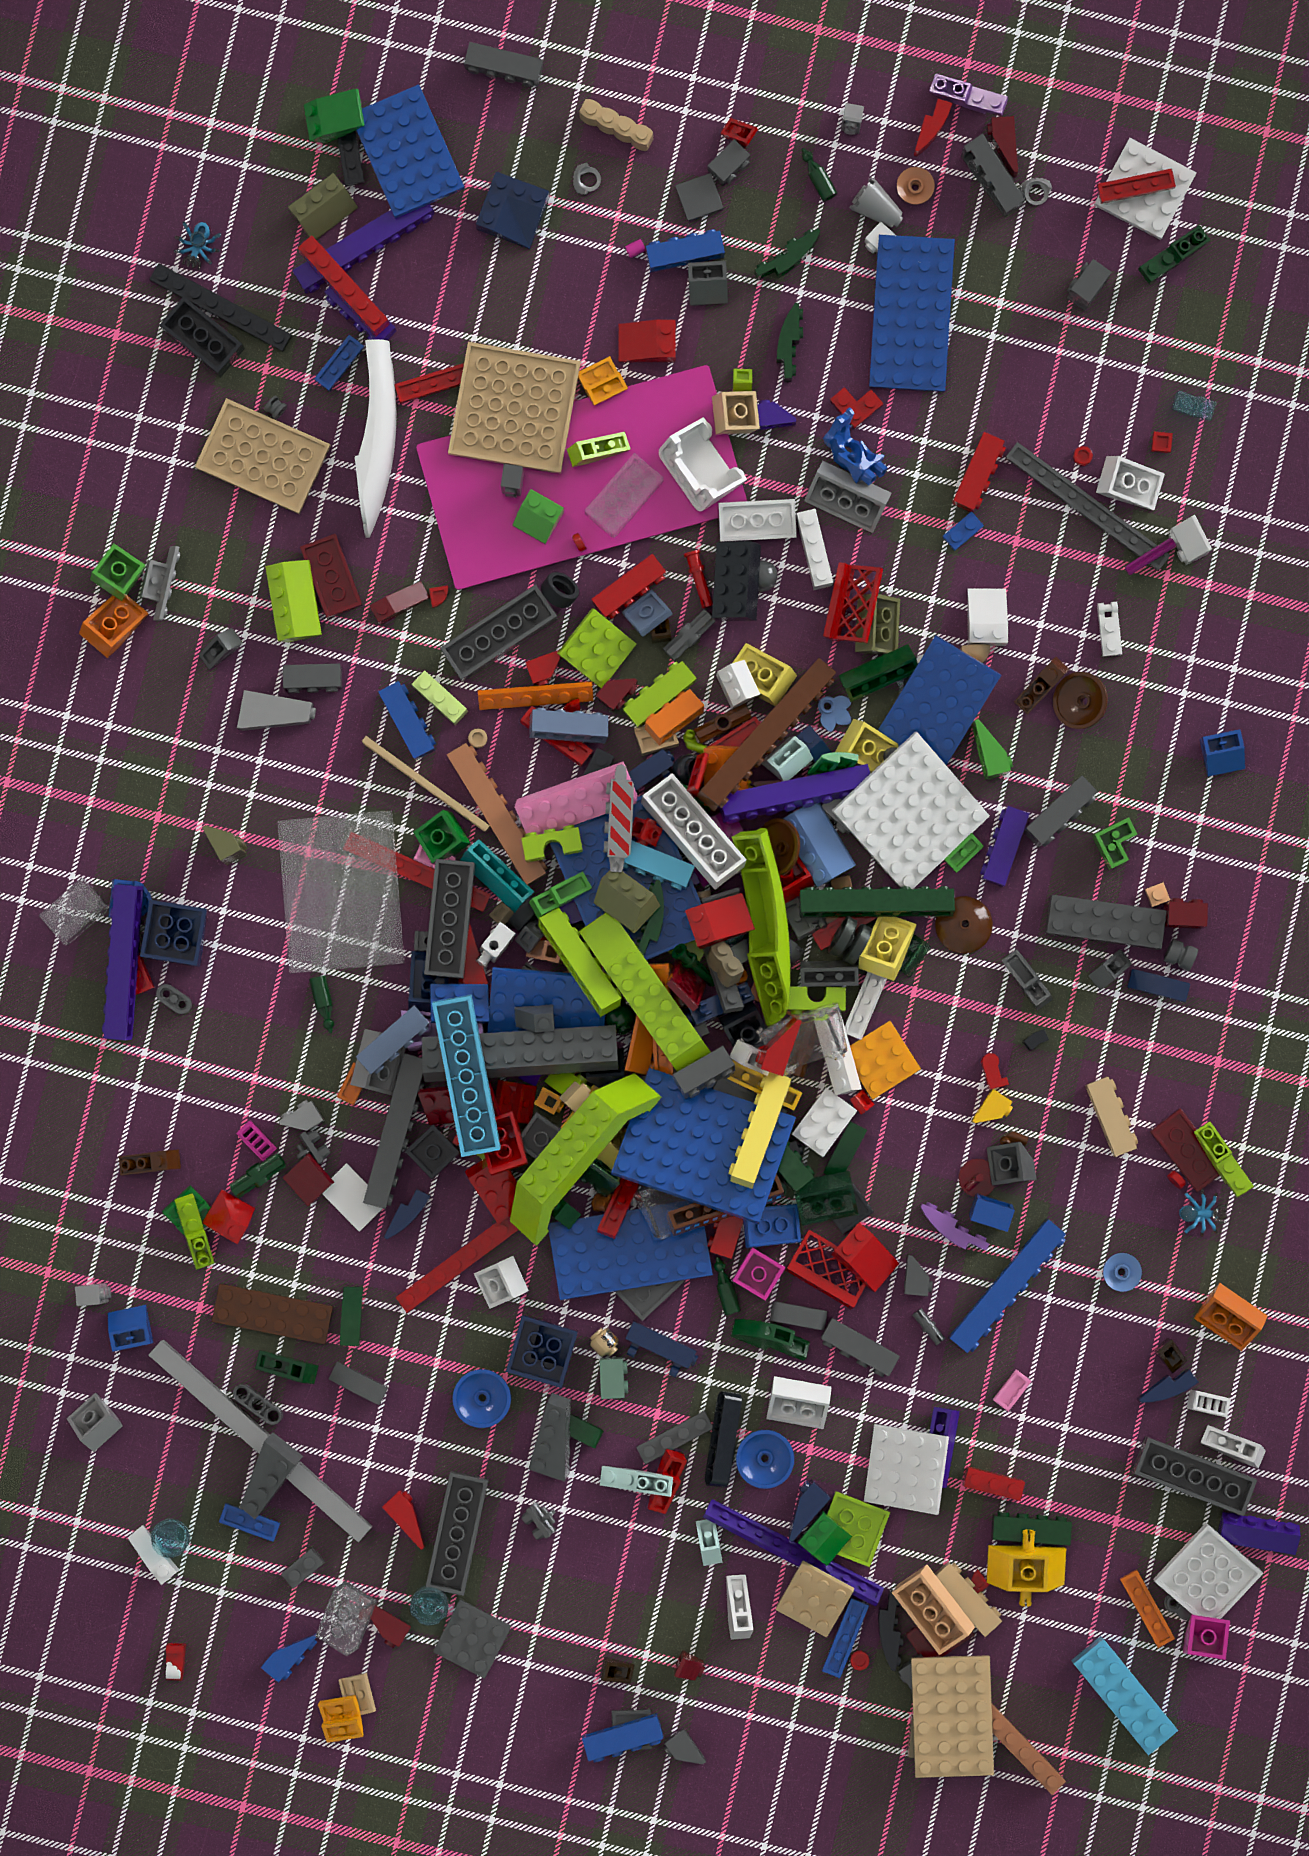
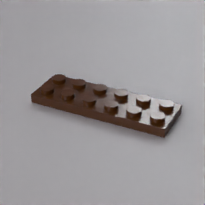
[212,1283,333,1344]

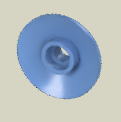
[1103,1253,1142,1292]

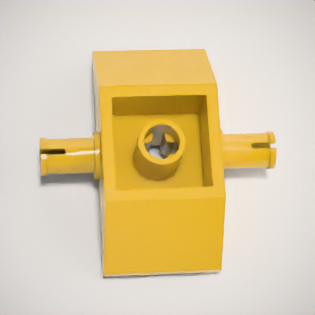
[987,1529,1066,1607]

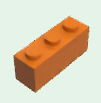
[645,689,704,746]

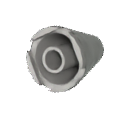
[849,177,903,228]

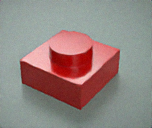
[1151,431,1173,453]
[850,1090,875,1115]

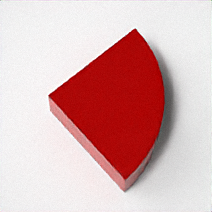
[429,585,448,608]
[563,699,581,713]
[971,1569,990,1594]

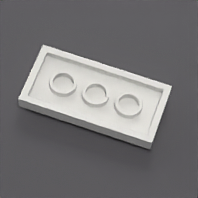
[718,499,796,541]

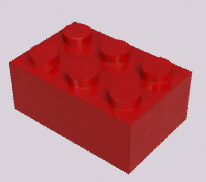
[465,1159,517,1224]

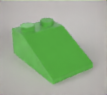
[972,719,1013,780]

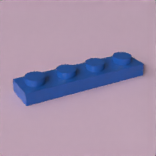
[822,1598,869,1678]

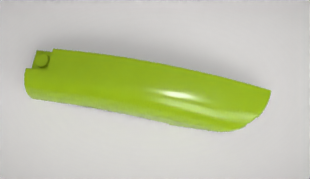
[732,828,790,1026]

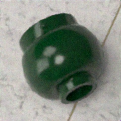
[604,1000,636,1035]

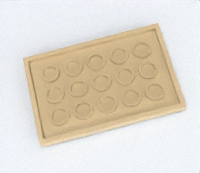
[195,398,331,514]
[911,1655,994,1778]

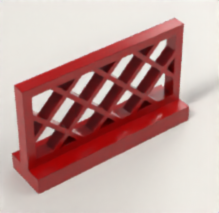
[823,562,883,643]
[785,1230,866,1310]

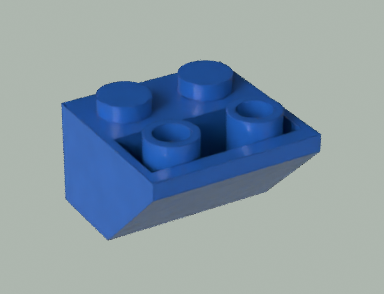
[1200,729,1245,777]
[108,1305,154,1352]

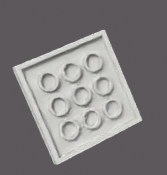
[1094,138,1197,240]
[864,1424,949,1515]
[1153,1523,1263,1619]

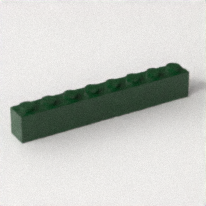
[799,886,955,918]

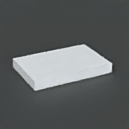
[323,1163,383,1232]

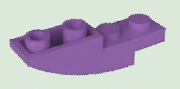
[929,74,1008,116]
[920,1202,989,1251]

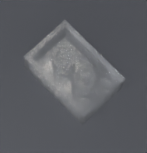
[39,877,109,946]
[316,1581,377,1656]

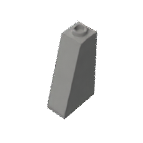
[237,690,316,731]

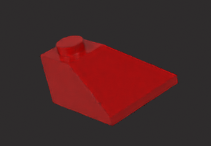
[202,1189,255,1244]

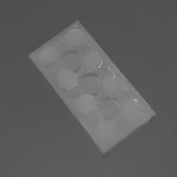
[585,453,664,539]

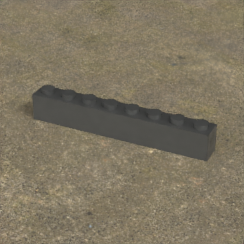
[363,1054,424,1209]

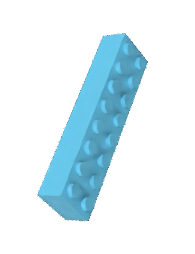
[432,994,501,1157]

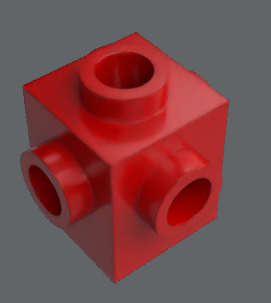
[632,817,663,846]

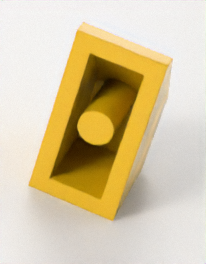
[971,1089,1013,1123]

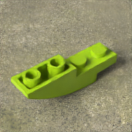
[1194,1122,1254,1198]
[174,1193,214,1270]

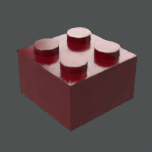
[1164,898,1208,929]

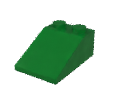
[304,89,365,144]

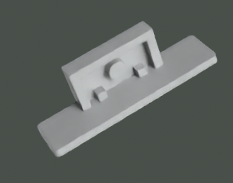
[139,546,180,621]

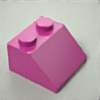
[1183,1615,1230,1660]

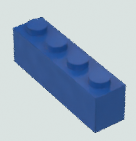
[646,229,725,273]
[378,681,436,761]
[582,1713,664,1763]

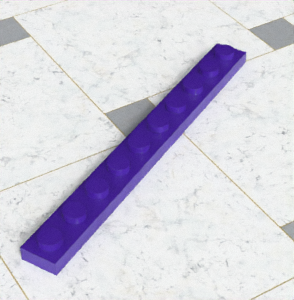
[703,1499,884,1607]

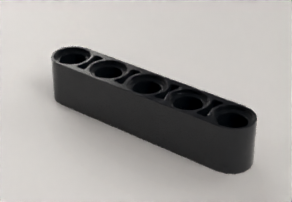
[705,1391,742,1488]

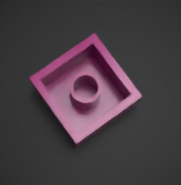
[732,1247,786,1301]

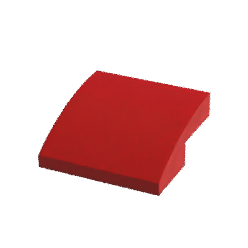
[687,753,709,798]
[495,1080,537,1124]

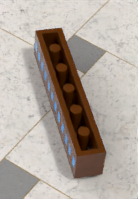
[667,1175,784,1236]

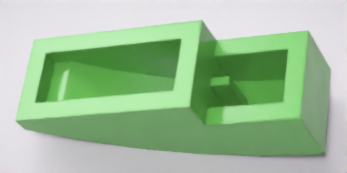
[529,871,592,919]

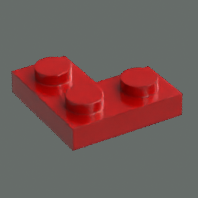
[830,387,884,429]

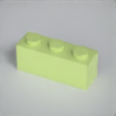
[412,670,468,725]

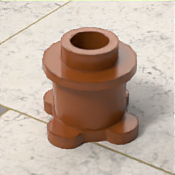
[591,1193,613,1212]

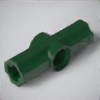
[229,1152,286,1199]

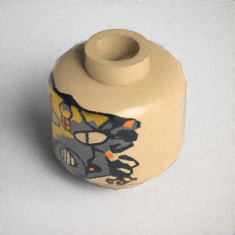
[590,1328,619,1357]

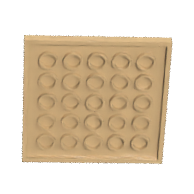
[448,342,581,474]

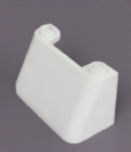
[659,417,747,511]

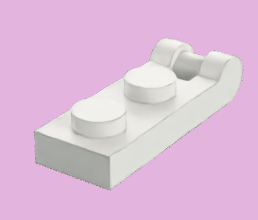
[1097,602,1122,657]

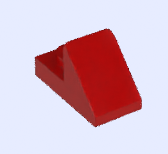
[720,118,758,149]

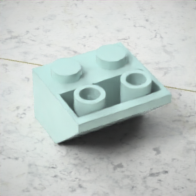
[762,736,813,781]

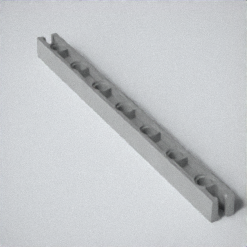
[149,1339,372,1542]

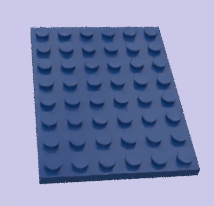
[550,795,702,974]
[611,1068,796,1224]

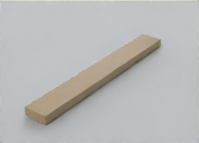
[362,736,490,833]

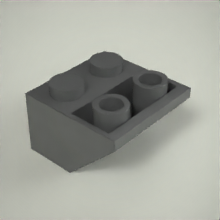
[688,261,728,306]

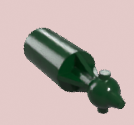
[802,148,838,202]
[309,975,334,1034]
[714,1257,741,1315]

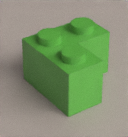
[1092,817,1137,870]

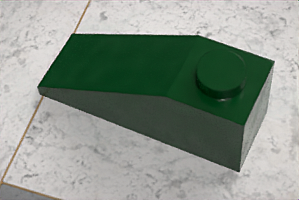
[255,1350,319,1384]

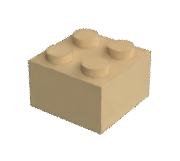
[712,391,760,434]

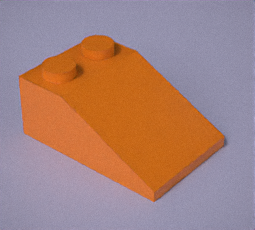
[79,595,148,658]

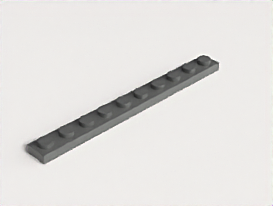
[1005,442,1170,571]

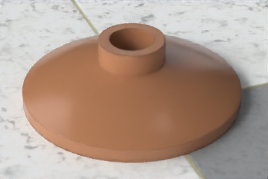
[897,167,935,205]

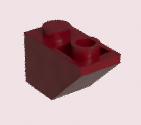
[596,678,638,712]

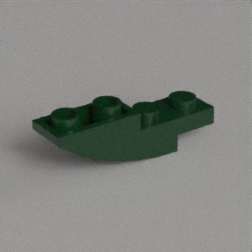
[1138,225,1210,284]
[754,228,820,280]
[776,303,803,382]
[635,879,664,956]
[730,1319,810,1361]

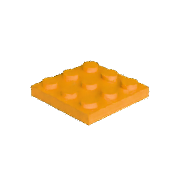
[850,1021,921,1100]

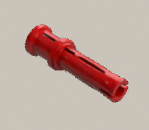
[683,550,713,609]

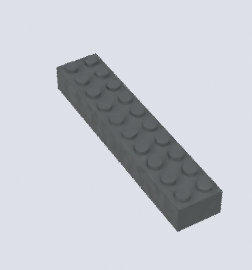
[422,1025,618,1082]

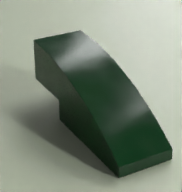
[823,1121,867,1181]
[340,1286,363,1346]

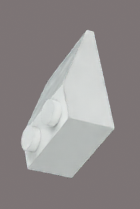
[1096,456,1165,510]
[968,589,1008,646]

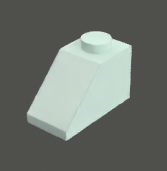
[696,1519,723,1566]

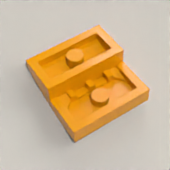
[578,356,628,406]
[318,1695,363,1743]

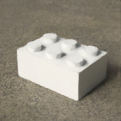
[791,1088,857,1157]

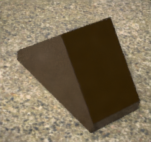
[651,618,671,644]
[1153,1338,1187,1373]
[601,1657,635,1684]

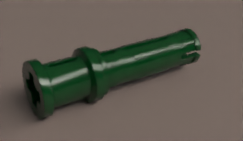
[672,943,715,987]

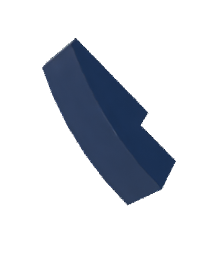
[1127,969,1191,1003]
[384,1189,431,1239]
[1136,1369,1199,1403]

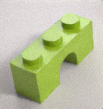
[521,825,583,862]
[787,986,846,1016]

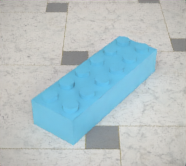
[1071,1636,1178,1756]

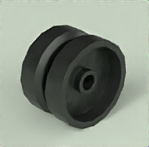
[828,916,872,965]

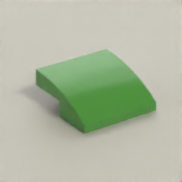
[944,833,984,873]

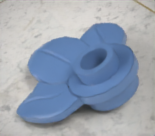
[818,696,852,732]

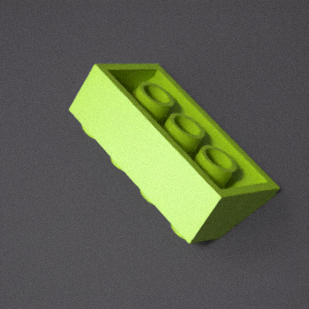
[265,560,322,643]

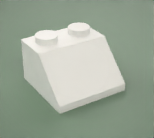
[1168,515,1212,565]
[716,660,760,709]
[474,1256,529,1309]

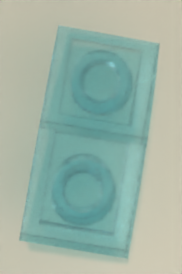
[1172,391,1217,421]

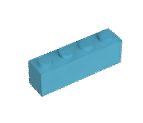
[623,840,695,891]

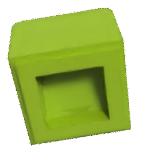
[733,369,752,392]

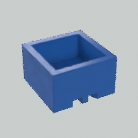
[969,1193,1015,1232]

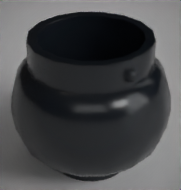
[673,754,704,786]

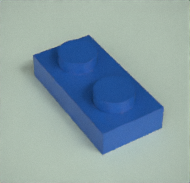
[942,511,984,551]

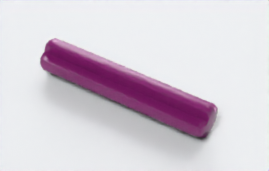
[1125,538,1176,575]

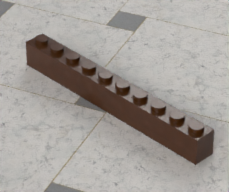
[697,658,836,811]

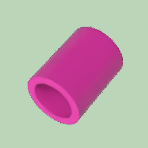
[625,239,646,258]

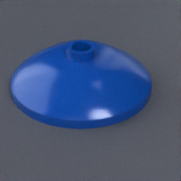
[453,1369,511,1428]
[736,1430,794,1489]

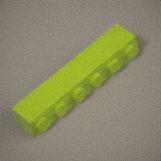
[538,907,622,1017]

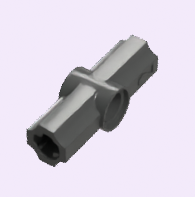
[663,610,715,661]

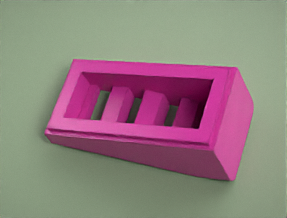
[236,1120,277,1161]

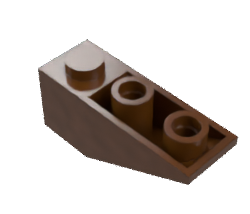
[1014,657,1070,715]
[118,1149,181,1176]

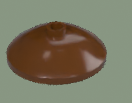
[1053,672,1108,729]
[761,818,800,876]
[935,896,993,954]

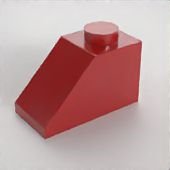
[525,650,562,686]

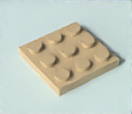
[775,1561,854,1637]

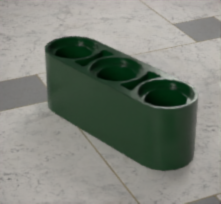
[570,1413,604,1448]

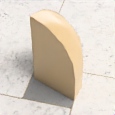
[960,644,990,663]

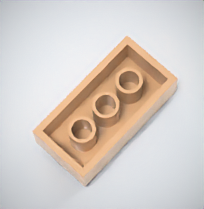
[892,1565,975,1655]

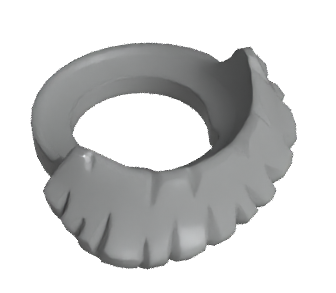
[573,163,601,194]
[1020,178,1052,205]

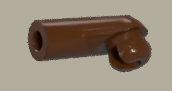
[1000,1131,1029,1146]

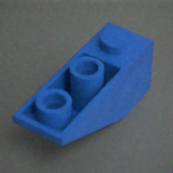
[261,1633,318,1683]

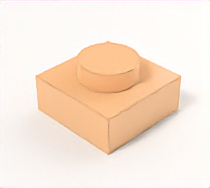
[1145,882,1170,907]

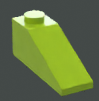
[567,432,630,467]

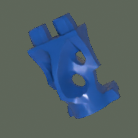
[823,407,888,486]

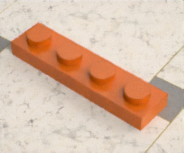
[1120,1569,1175,1648]

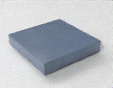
[622,589,673,637]

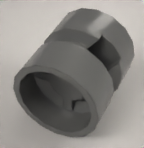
[1163,938,1198,972]

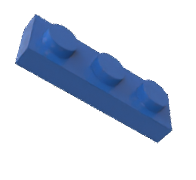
[314,335,365,392]
[219,1503,281,1542]

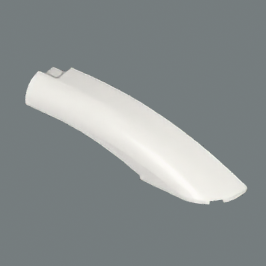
[355,340,397,538]

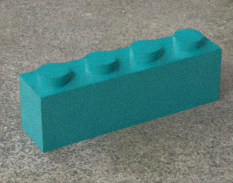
[459,839,534,913]

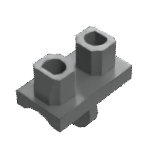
[296,1129,331,1165]
[521,1502,556,1540]

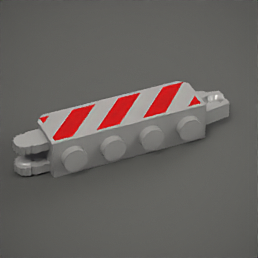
[604,764,634,872]

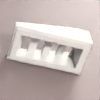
[1187,1390,1231,1418]

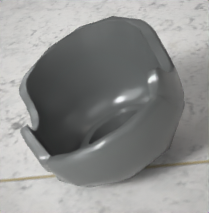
[758,560,777,592]

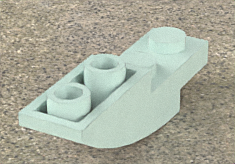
[600,1466,673,1497]

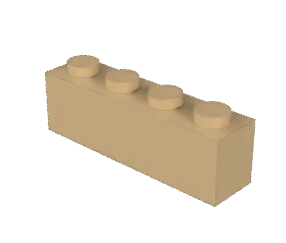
[1085,1077,1138,1157]
[934,1561,1002,1637]

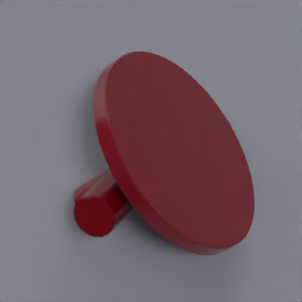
[958,1159,996,1197]

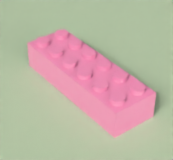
[515,761,638,835]

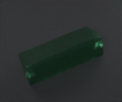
[899,934,931,978]

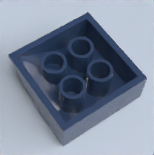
[476,172,550,249]
[140,900,207,967]
[506,1315,578,1388]

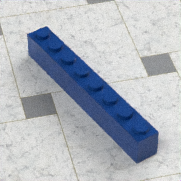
[948,1219,1066,1353]

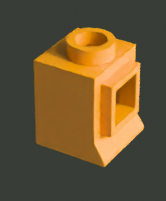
[534,1087,565,1115]

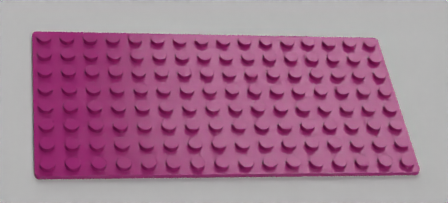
[416,365,747,590]

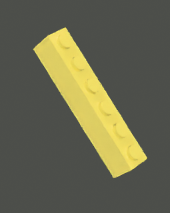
[728,1072,791,1189]

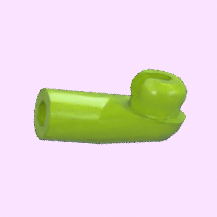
[683,729,706,754]

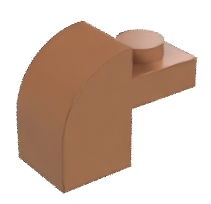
[526,940,562,965]

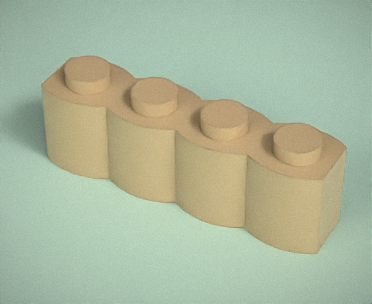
[579,99,653,151]

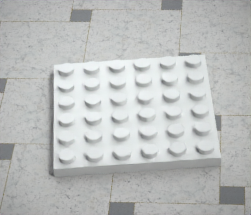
[832,732,990,889]

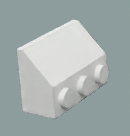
[766,1376,831,1429]

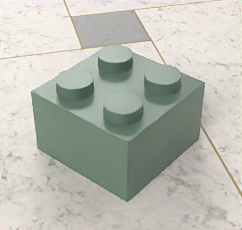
[599,1357,628,1399]

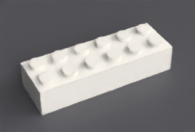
[641,773,746,889]

